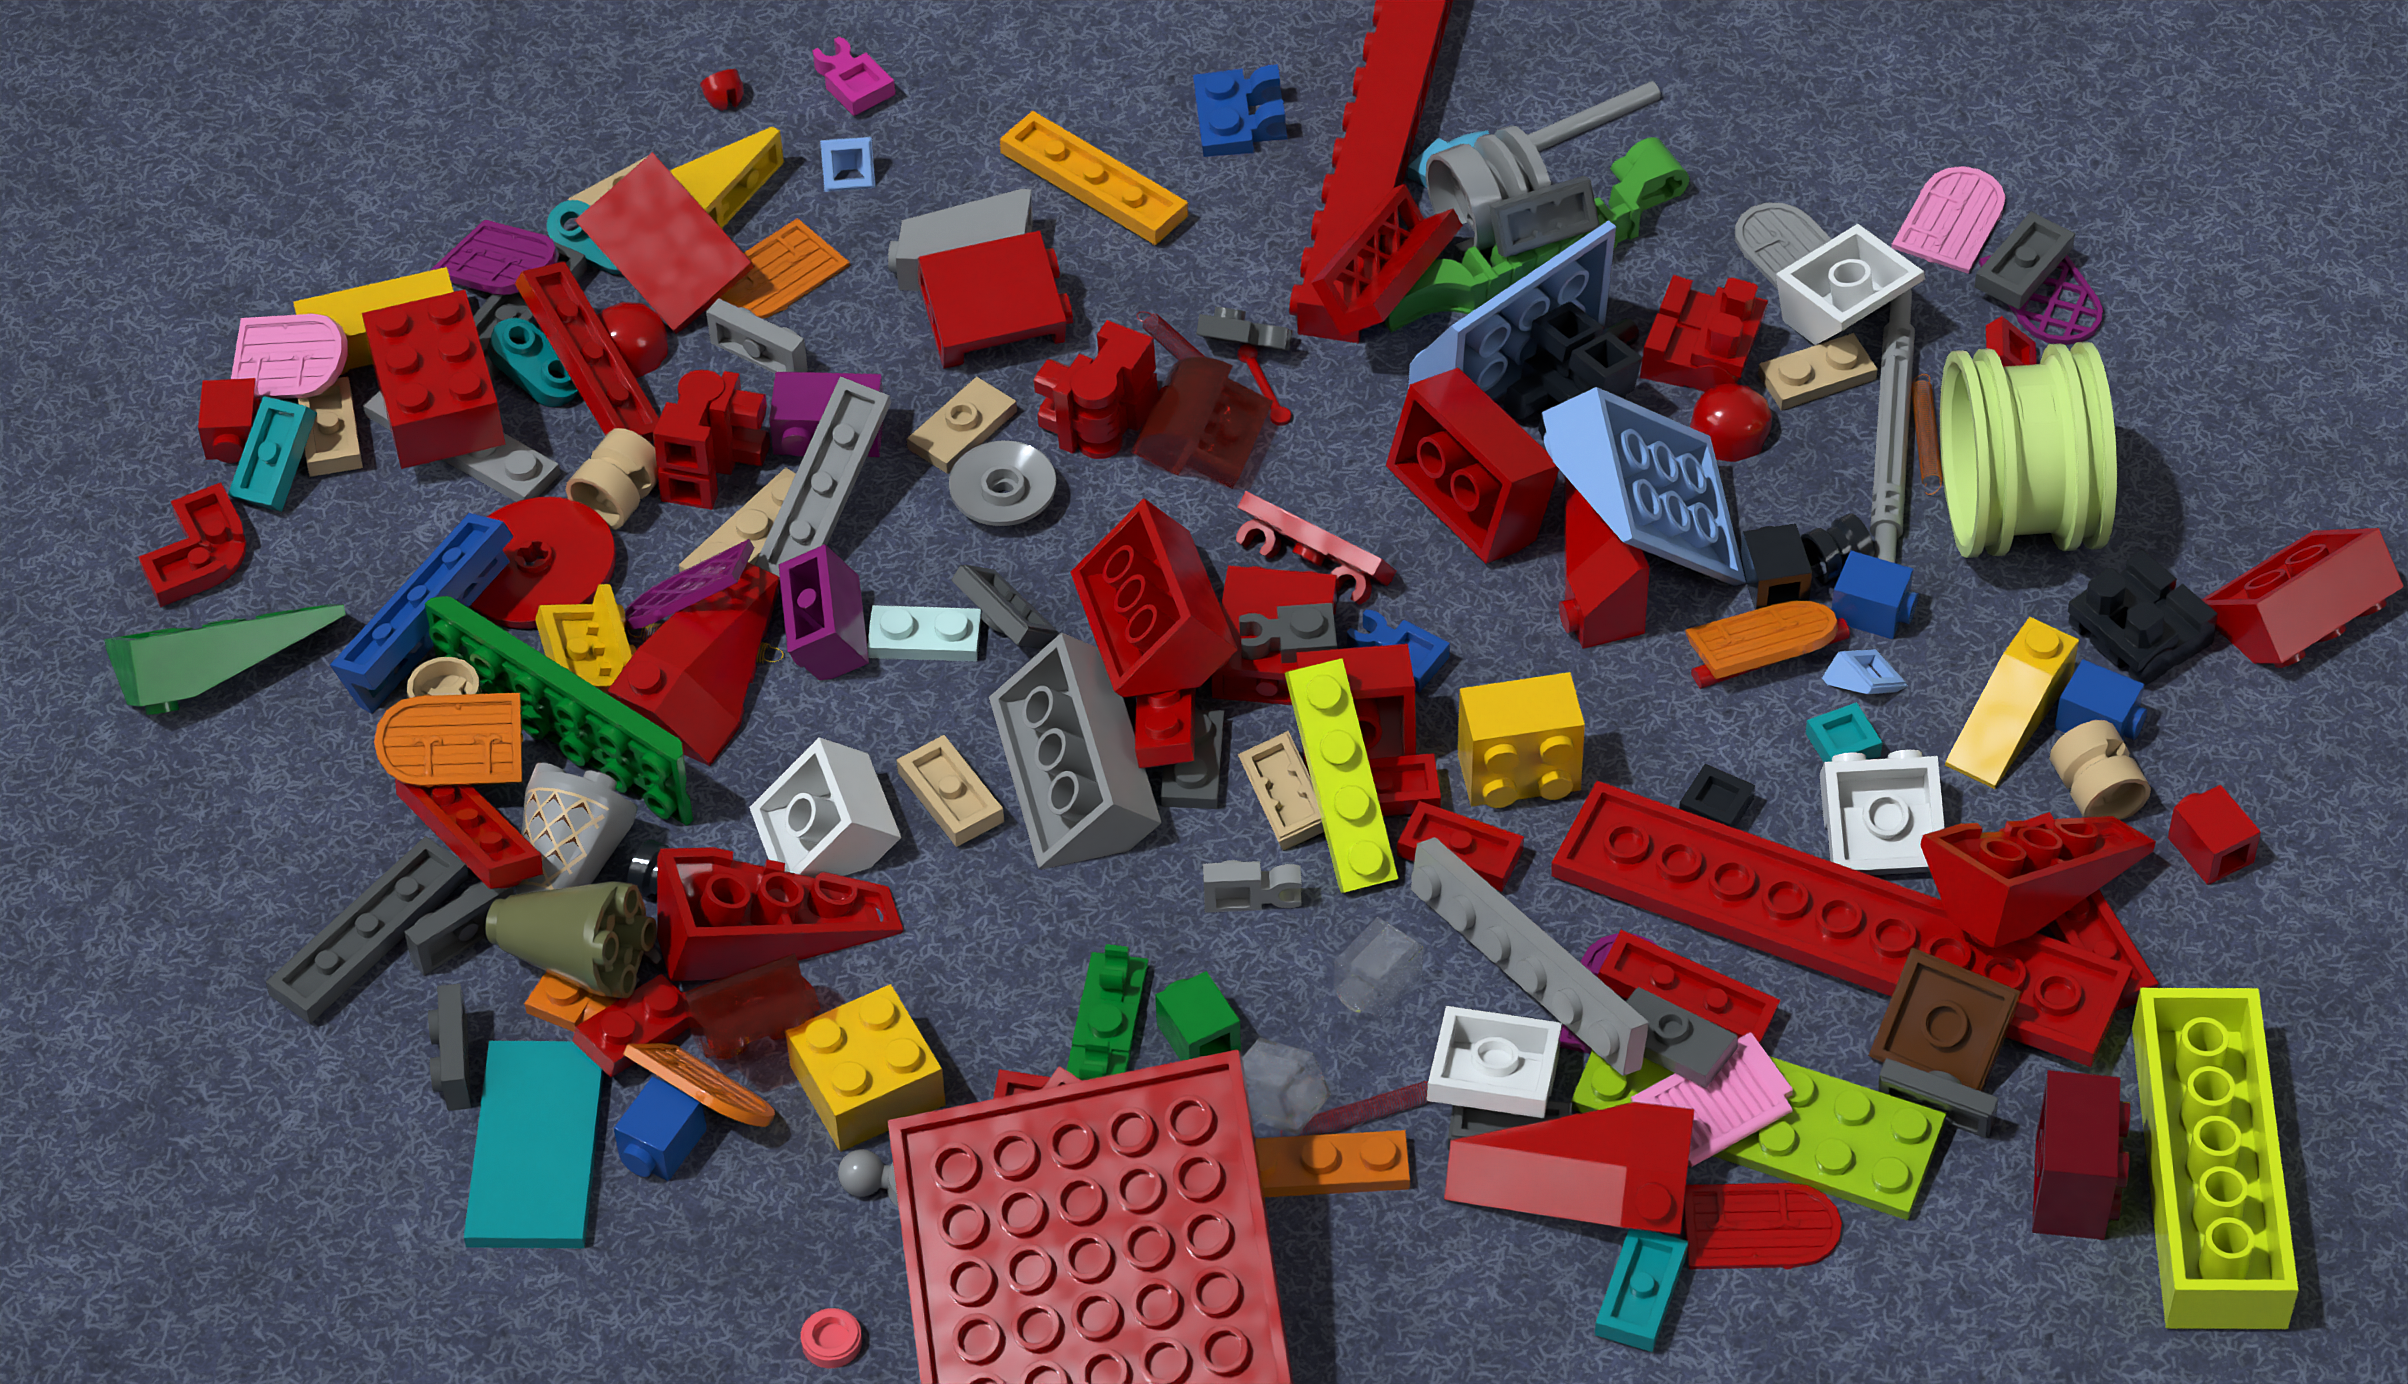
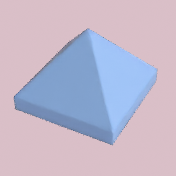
[820,137,875,192]

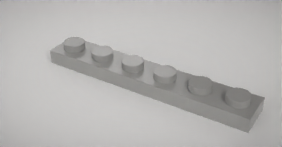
[1411,837,1649,1076]

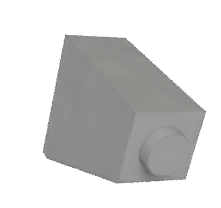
[888,189,1033,291]

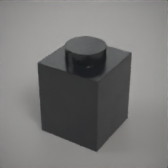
[1740,523,1812,610]

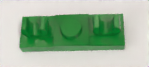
[1067,944,1149,1081]

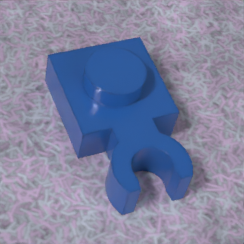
[1347,609,1450,693]

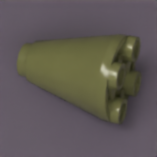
[486,882,657,998]

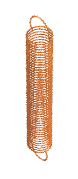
[1911,374,1943,495]

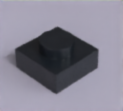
[1679,764,1756,828]

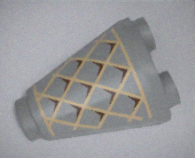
[516,763,638,894]

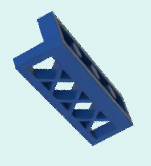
[330,513,514,714]

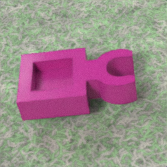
[813,37,895,116]

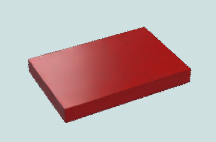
[575,152,755,334]

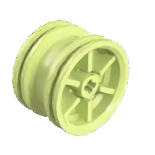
[1940,342,2117,558]

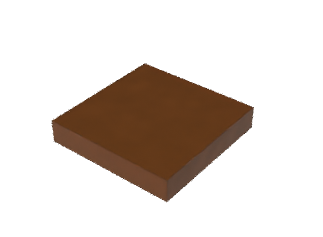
[1868,948,2023,1092]

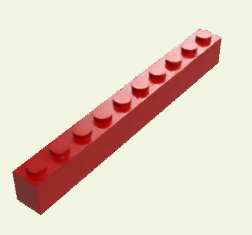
[1289,0,1454,344]

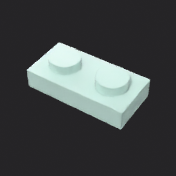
[867,605,982,661]

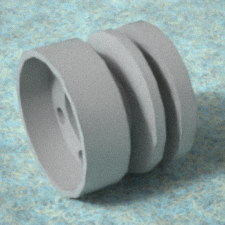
[1425,126,1551,256]

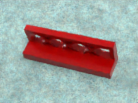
[1311,184,1463,336]

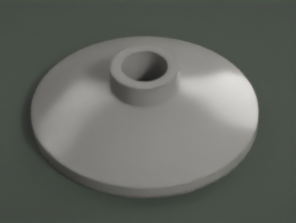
[949,441,1056,526]

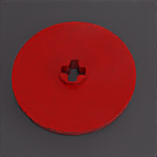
[469,497,616,629]

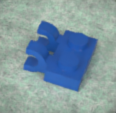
[1193,64,1288,157]

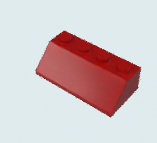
[1070,498,1238,697]

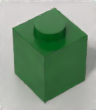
[1155,971,1241,1061]

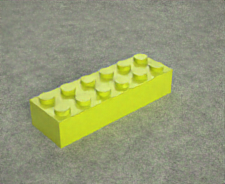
[2132,988,2298,1329]

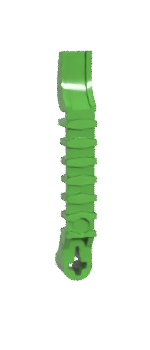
[1385,137,1689,333]

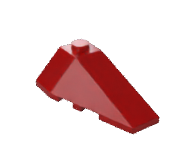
[1559,475,1650,649]
[607,562,781,766]
[1920,816,2156,948]
[657,847,903,981]
[1444,1102,1695,1234]

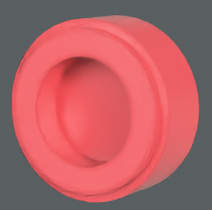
[801,1308,862,1368]

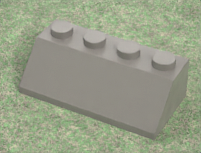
[989,632,1162,869]

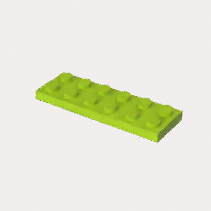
[1571,1050,1946,1221]

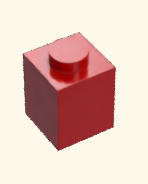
[198,378,261,463]
[2168,784,2261,885]

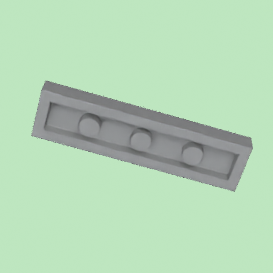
[755,376,891,577]
[363,391,561,502]

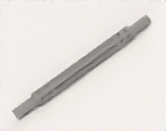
[1870,289,1915,563]

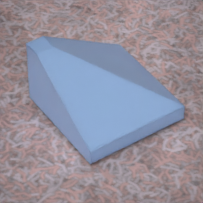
[1822,649,1908,694]

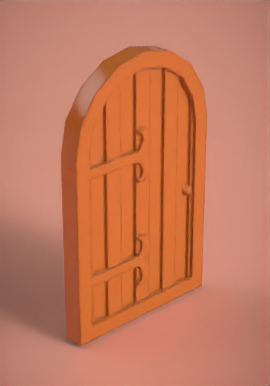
[714,218,850,319]
[1685,601,1838,679]
[374,693,523,788]
[623,1044,775,1127]

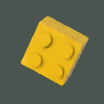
[1458,672,1585,808]
[785,984,946,1152]

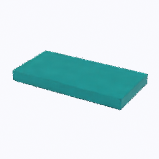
[464,1041,605,1249]

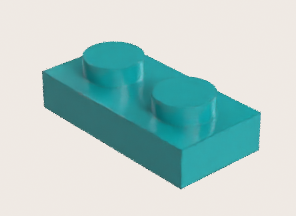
[228,396,317,512]
[1594,1228,1688,1352]

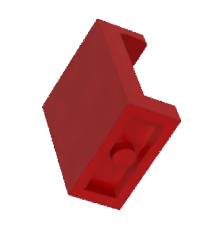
[918,230,1073,369]
[1211,565,1337,705]

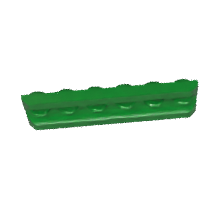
[425,596,693,826]

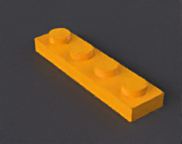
[1000,111,1188,245]

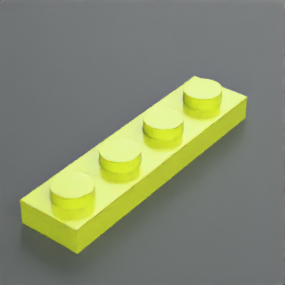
[1284,658,1398,893]

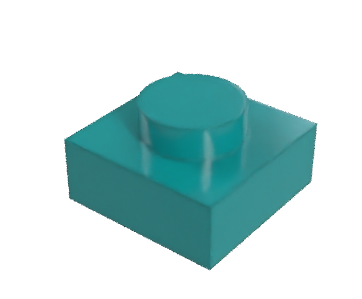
[1805,702,1883,763]

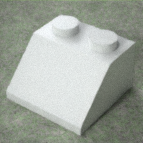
[1776,224,1925,345]
[749,737,901,878]

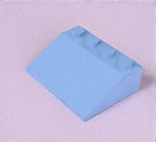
[1408,221,1616,401]
[1542,387,1746,586]

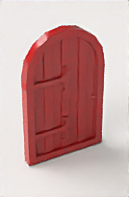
[1684,1183,1842,1270]

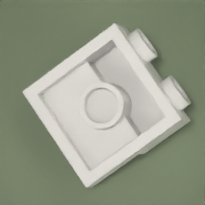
[1820,750,1945,875]
[1427,1006,1562,1118]

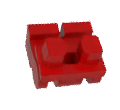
[1640,275,1768,392]
[1033,320,1159,459]
[653,370,770,510]

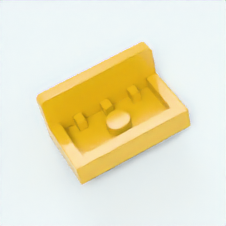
[535,584,636,694]

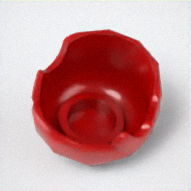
[597,302,669,378]
[1690,383,1773,462]

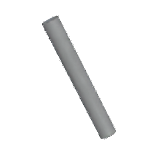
[1528,81,1661,152]

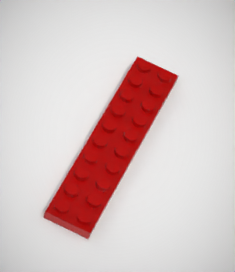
[1551,781,2133,1067]

